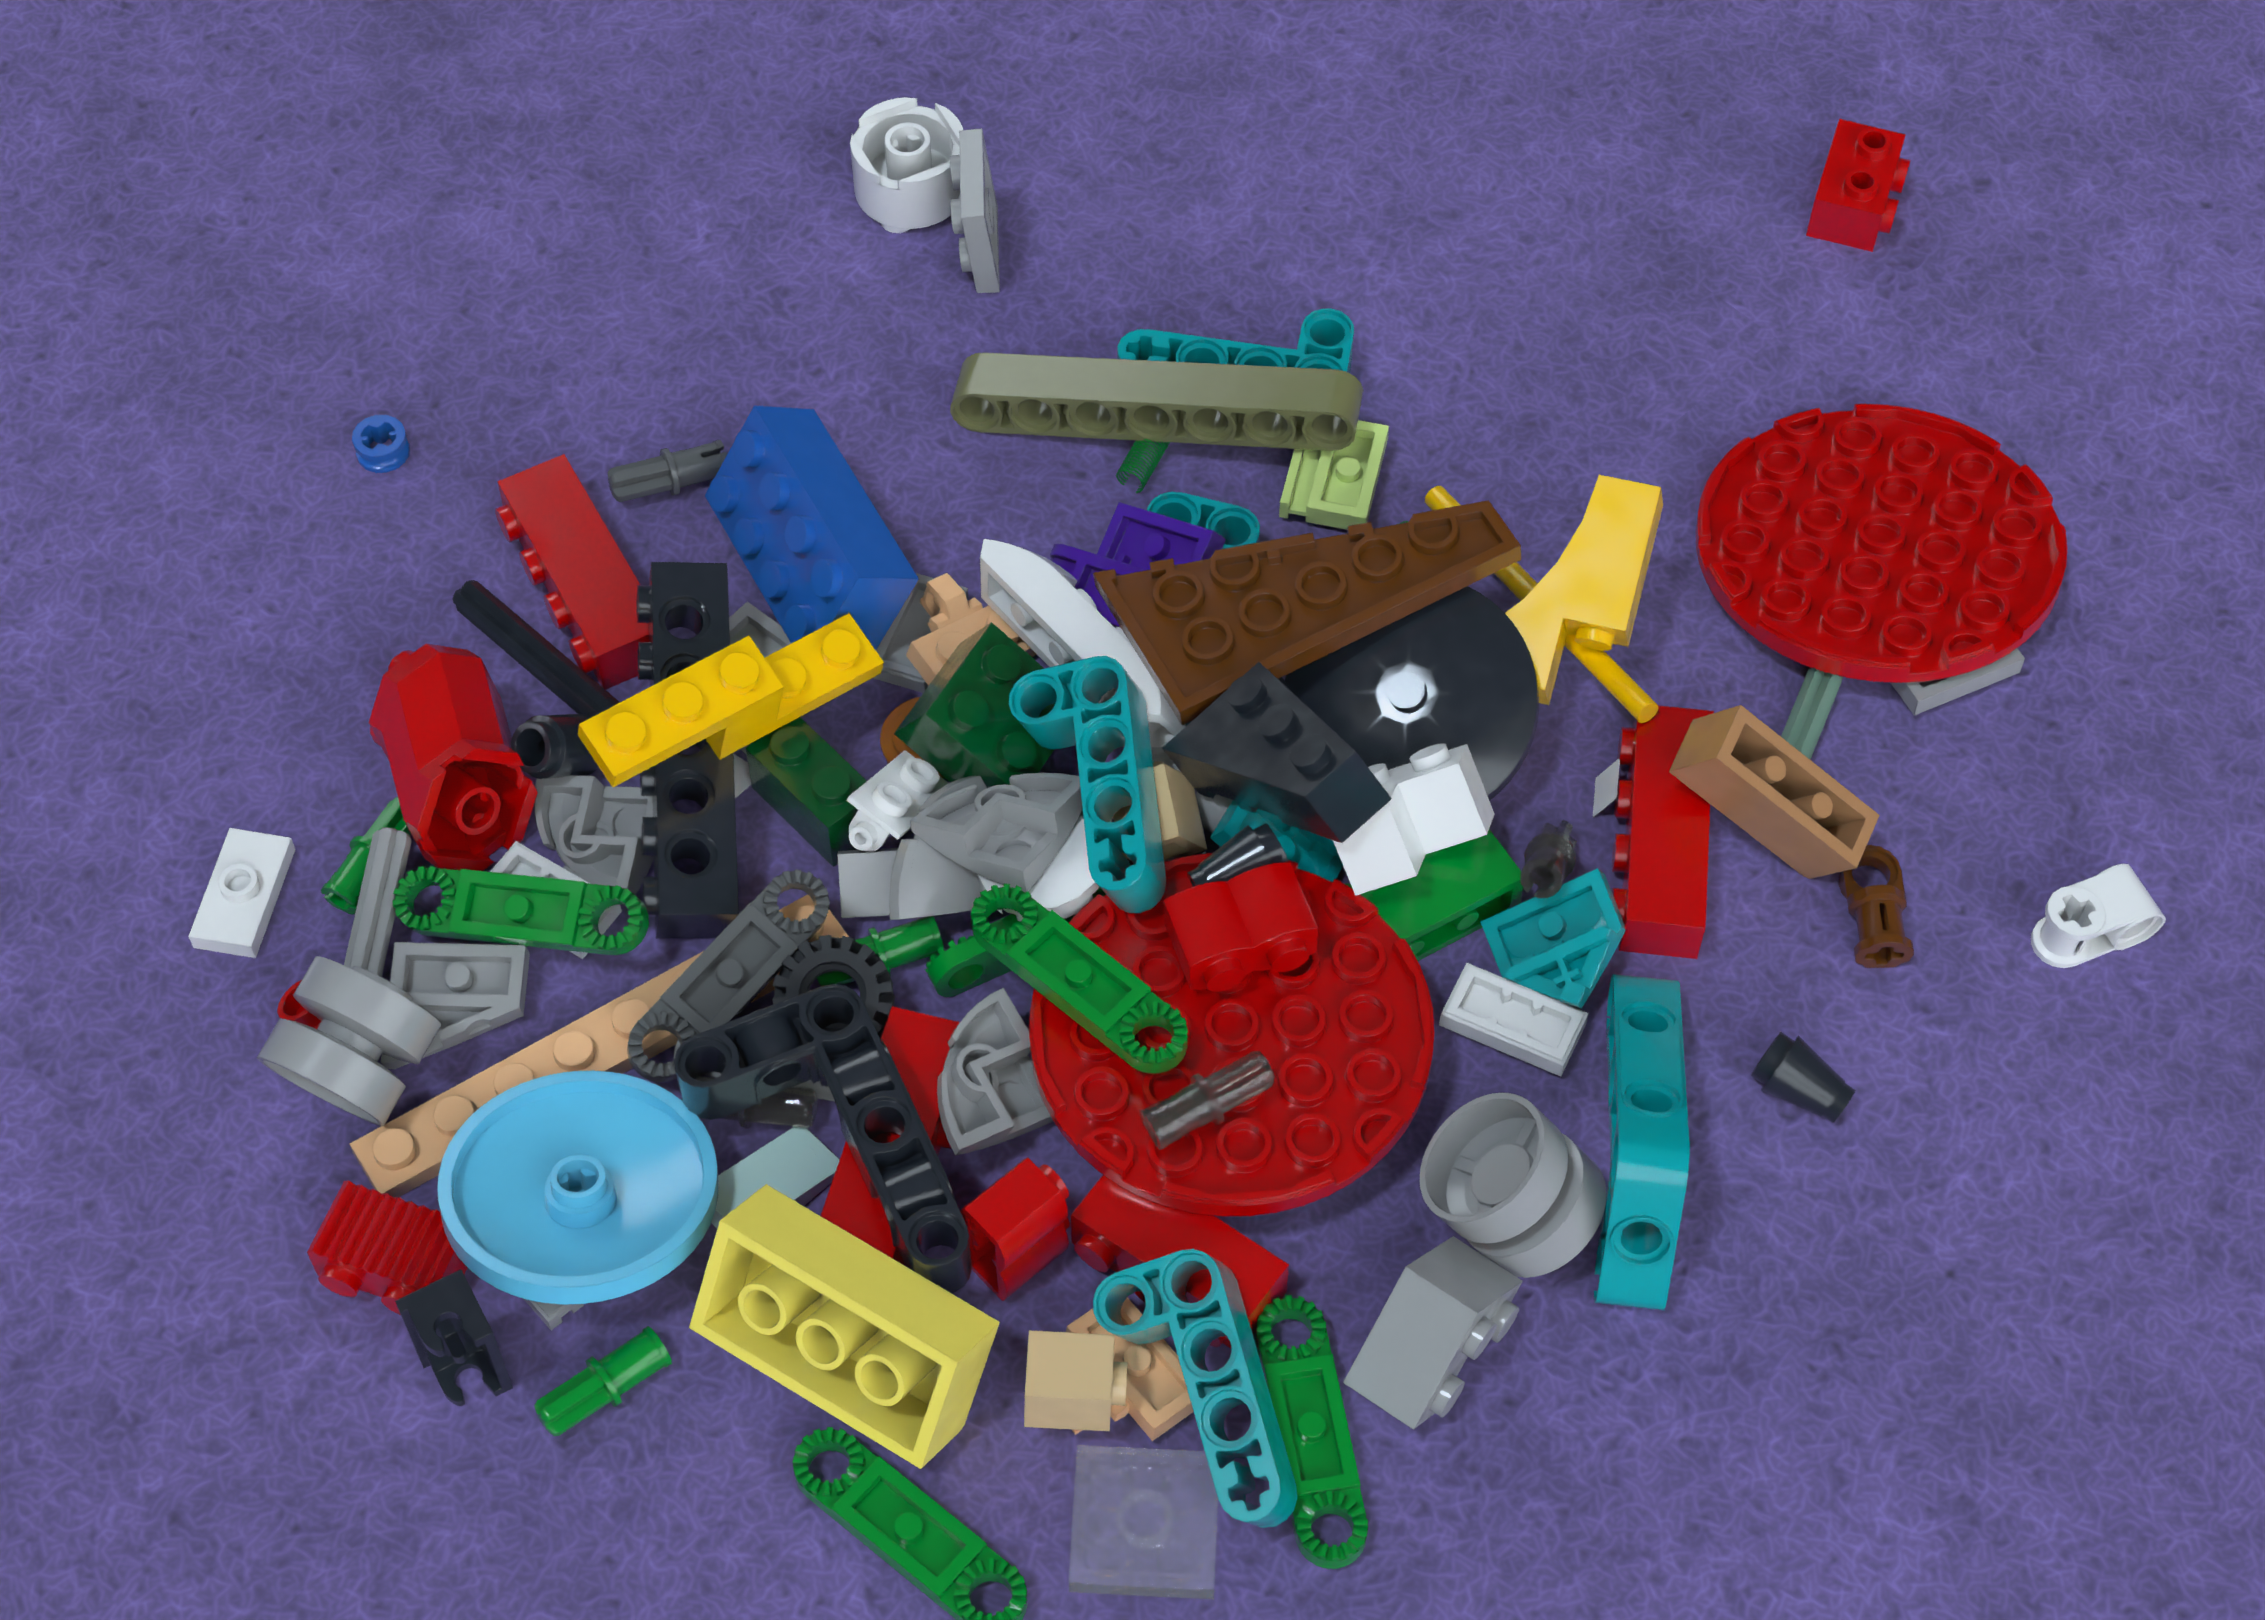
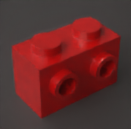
[1806,119,1911,252]

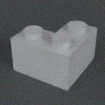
[1343,1236,1523,1430]

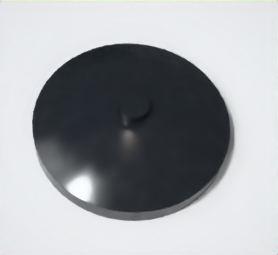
[1285,586,1539,801]

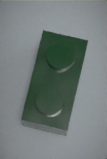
[746,717,867,867]

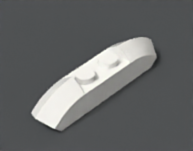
[980,539,1186,755]

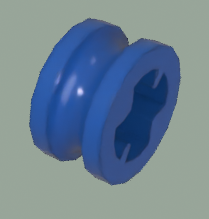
[352,415,410,473]

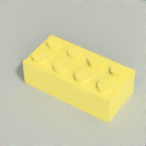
[689,1184,1000,1469]

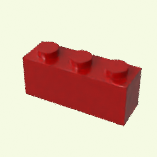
[1071,1175,1289,1348]

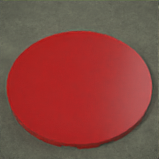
[1696,404,2068,683]
[1029,853,1435,1216]

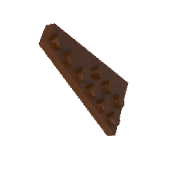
[1093,500,1521,726]

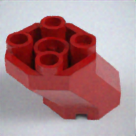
[369,644,538,871]

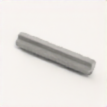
[344,828,412,977]

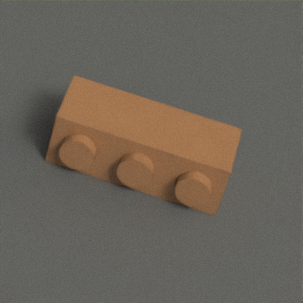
[1669,705,1880,879]

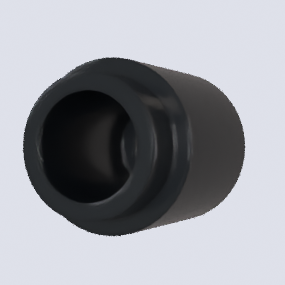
[511,714,599,779]

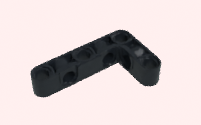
[674,984,972,1294]

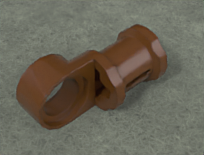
[1839,845,1914,968]

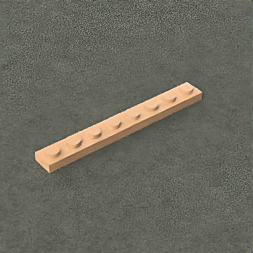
[350,894,849,1198]

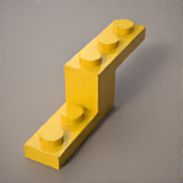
[578,613,884,787]

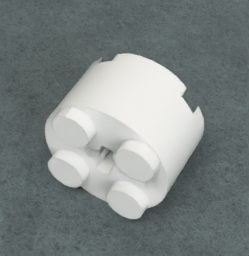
[850,97,963,233]

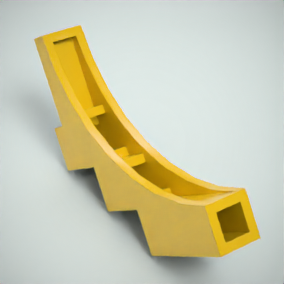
[1505,475,1663,705]

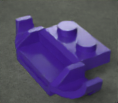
[1050,502,1226,627]

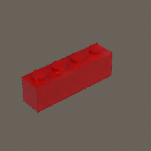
[495,454,649,690]
[1612,705,1714,959]
[821,1006,960,1266]

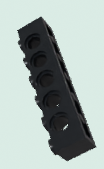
[636,562,739,939]

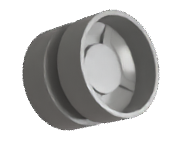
[257,956,441,1126]
[1420,1093,1607,1278]

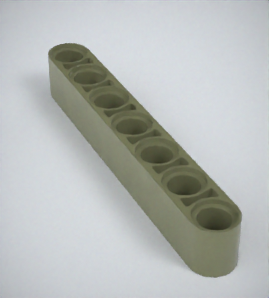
[950,353,1364,451]

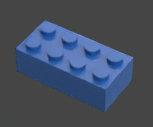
[705,405,919,650]

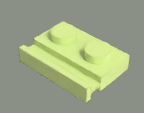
[1279,420,1389,530]

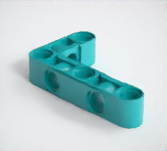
[1594,974,1690,1310]

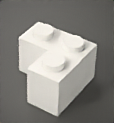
[1333,743,1495,896]

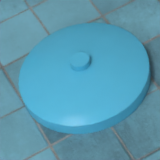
[437,1070,718,1305]

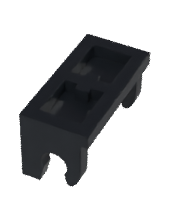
[395,1269,513,1406]

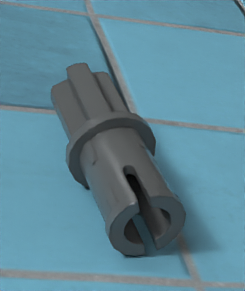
[608,440,727,502]

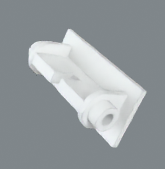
[846,750,948,852]

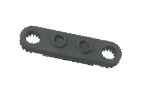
[627,869,830,1082]

